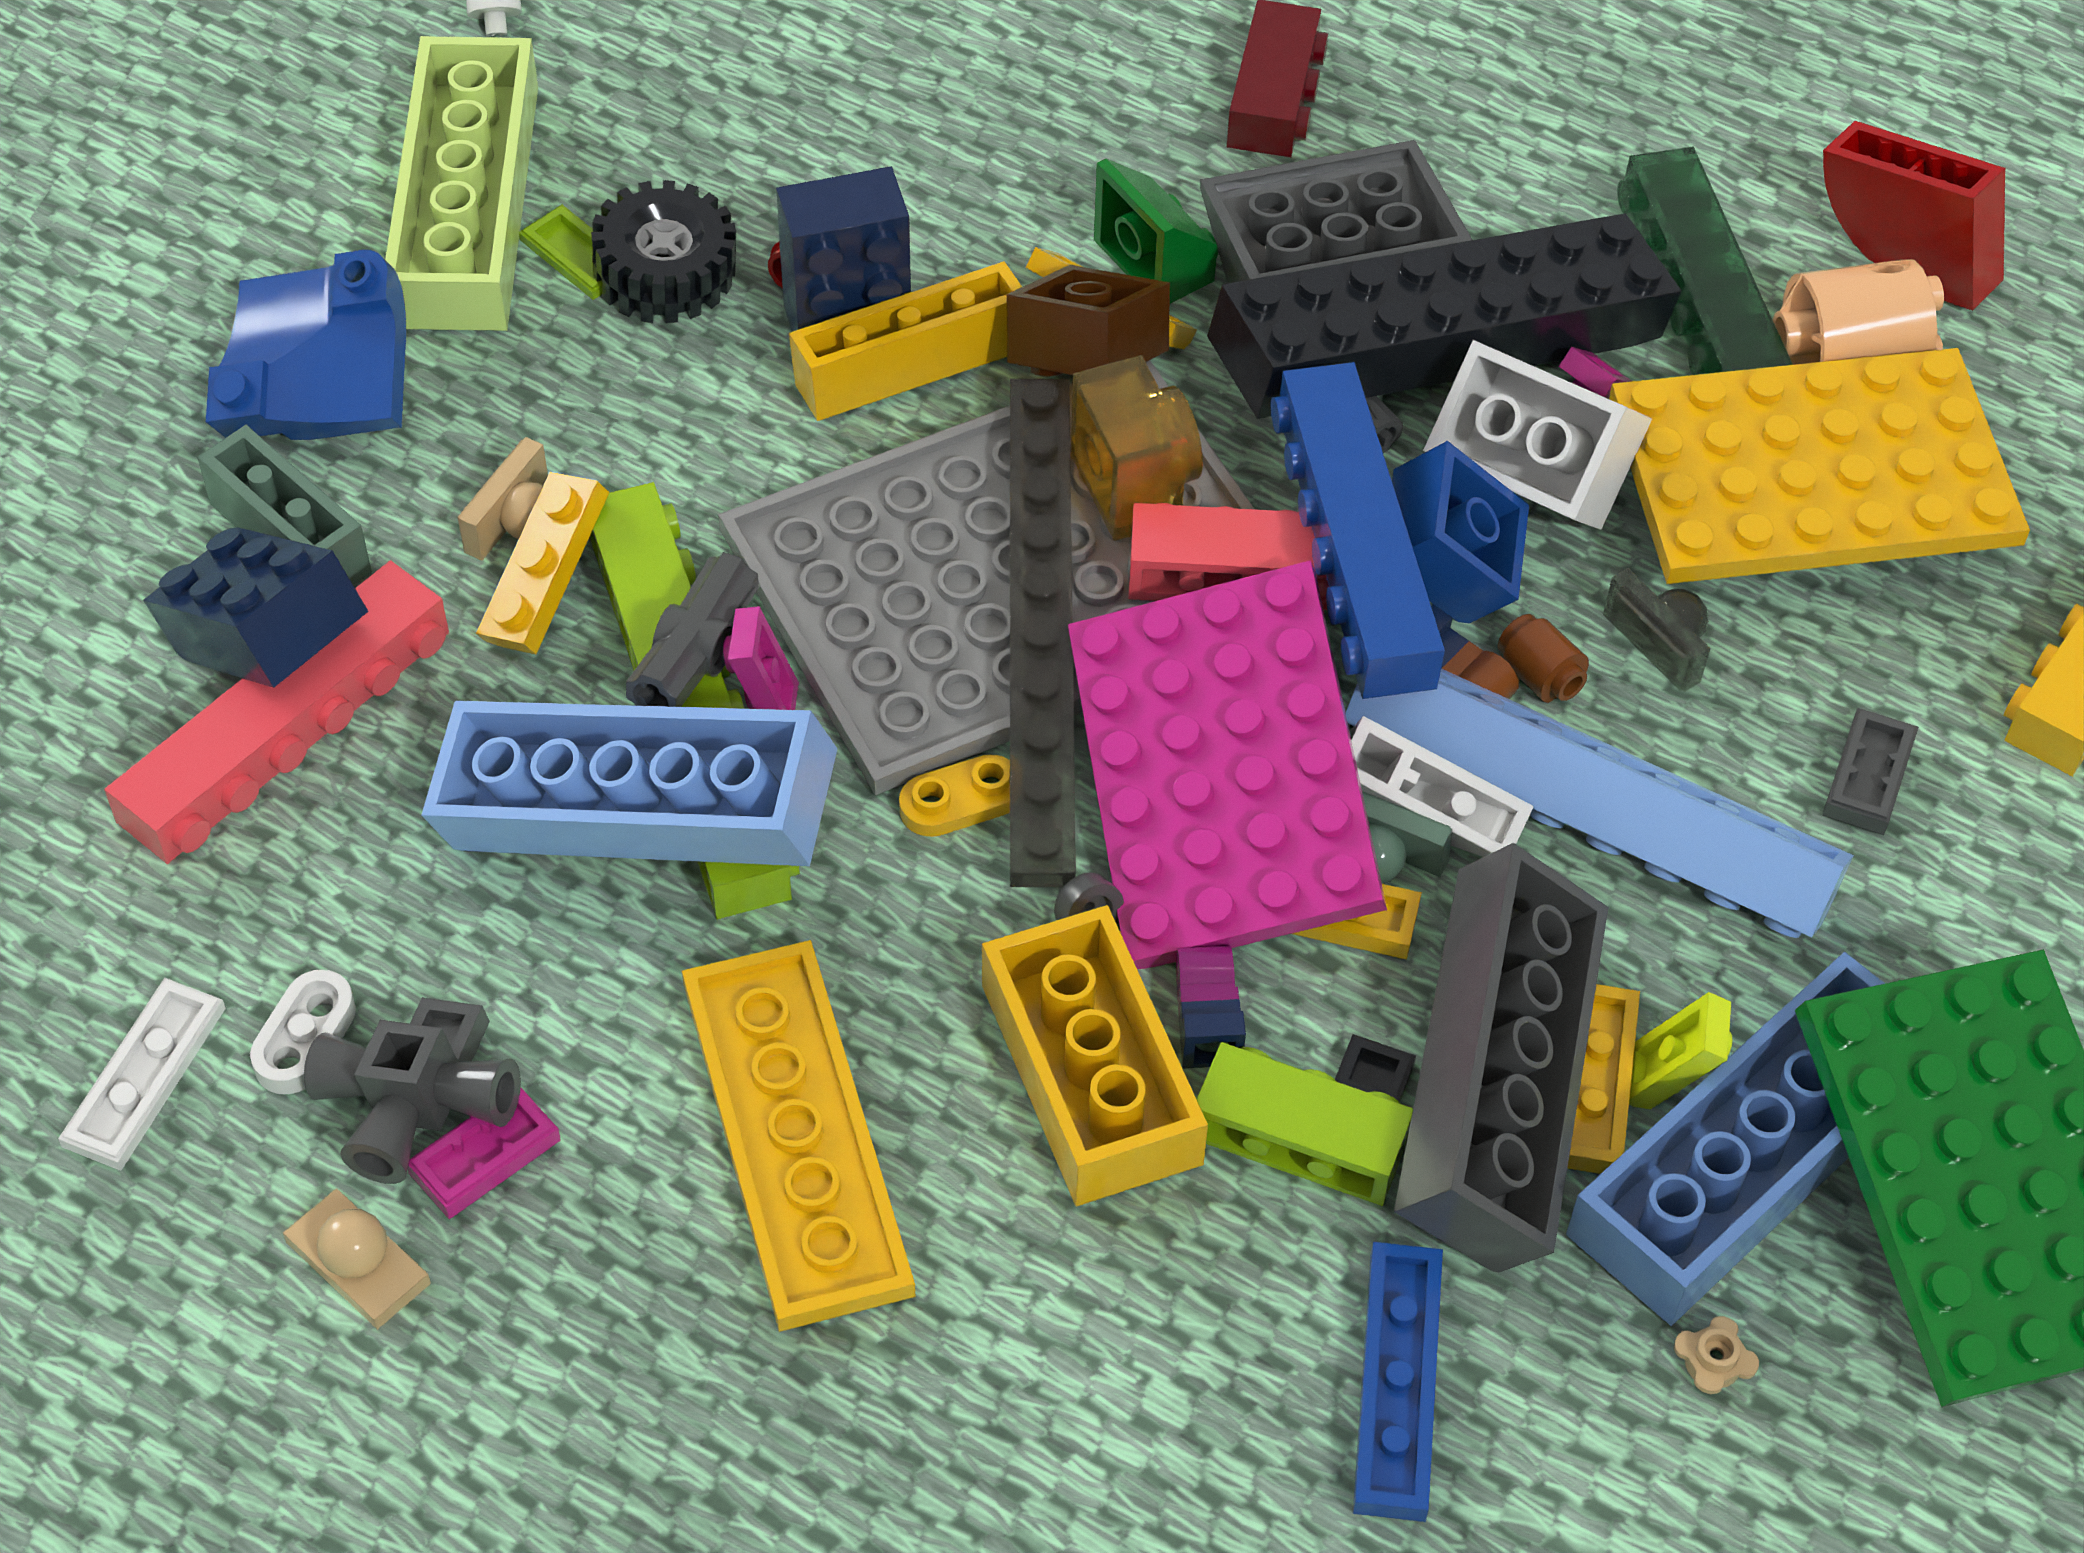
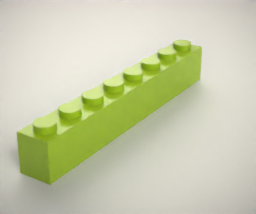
[589,482,800,920]

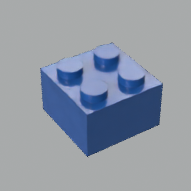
[1392,441,1529,624]

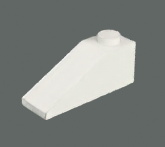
[1349,716,1534,857]

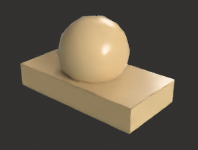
[458,437,548,561]
[283,1188,431,1330]

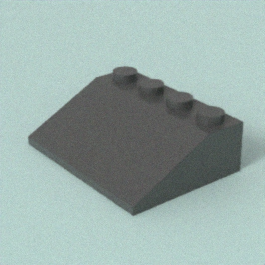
[1200,140,1473,283]

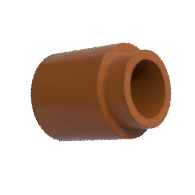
[1497,614,1589,703]

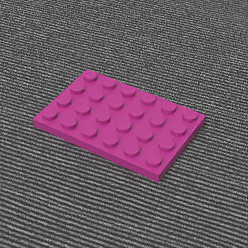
[1068,560,1387,969]

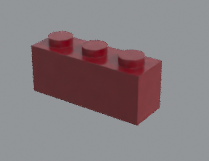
[1226,0,1329,158]

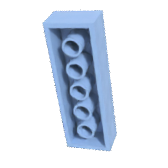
[421,701,838,866]

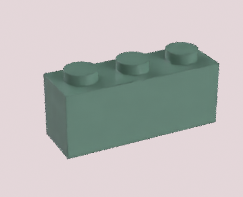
[197,425,372,585]

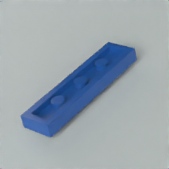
[1353,1242,1443,1522]

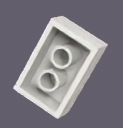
[1423,340,1652,530]

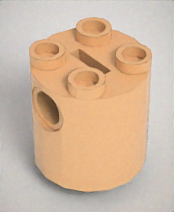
[1772,259,1944,365]

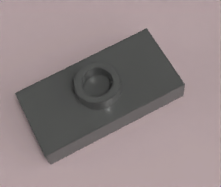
[1822,708,1919,835]

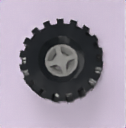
[591,180,736,323]

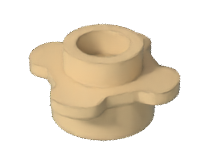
[1674,1316,1759,1394]

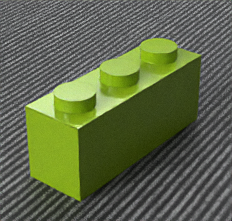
[1197,1042,1413,1206]

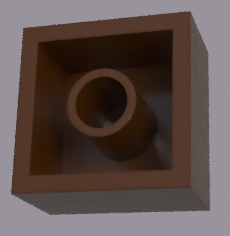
[1007,265,1170,386]

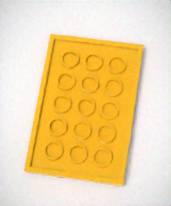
[1609,348,2030,584]

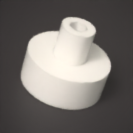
[466,0,522,37]

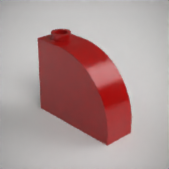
[1823,121,2006,311]

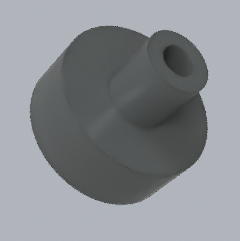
[1054,873,1124,925]

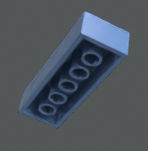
[1566,952,1885,1326]

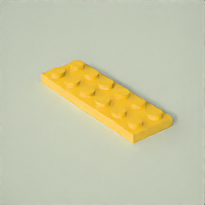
[682,940,916,1332]

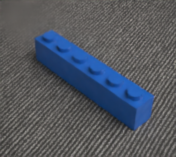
[1271,362,1445,699]

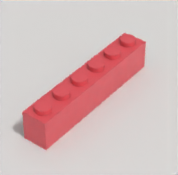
[104,560,449,864]

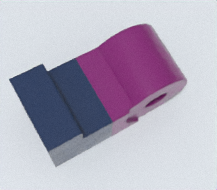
[1176,946,1246,1069]

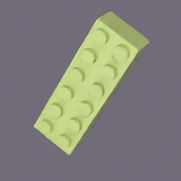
[385,36,538,331]

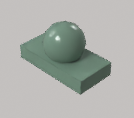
[1362,791,1452,884]

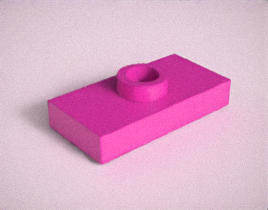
[408,1088,561,1220]

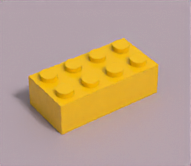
[982,905,1208,1207]

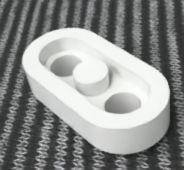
[250,970,356,1095]

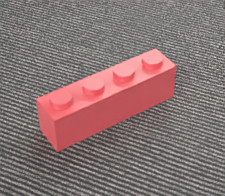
[1128,503,1329,610]

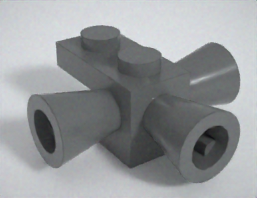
[304,997,521,1184]

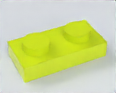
[1629,992,1732,1110]

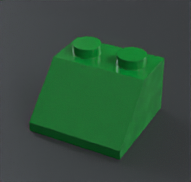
[1094,158,1218,304]

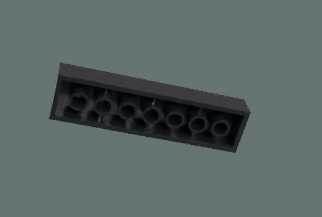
[1207,213,1682,419]

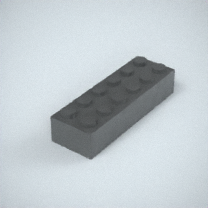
[1394,843,1609,1273]

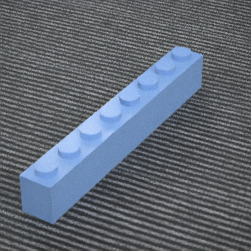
[1346,669,1854,938]

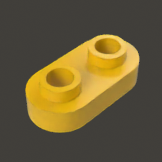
[899,755,1023,837]

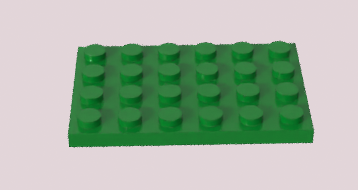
[1795,949,2084,1407]

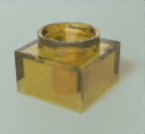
[1070,355,1203,541]

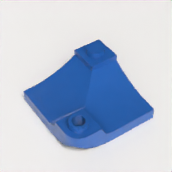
[206,250,406,440]

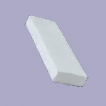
[58,978,226,1171]

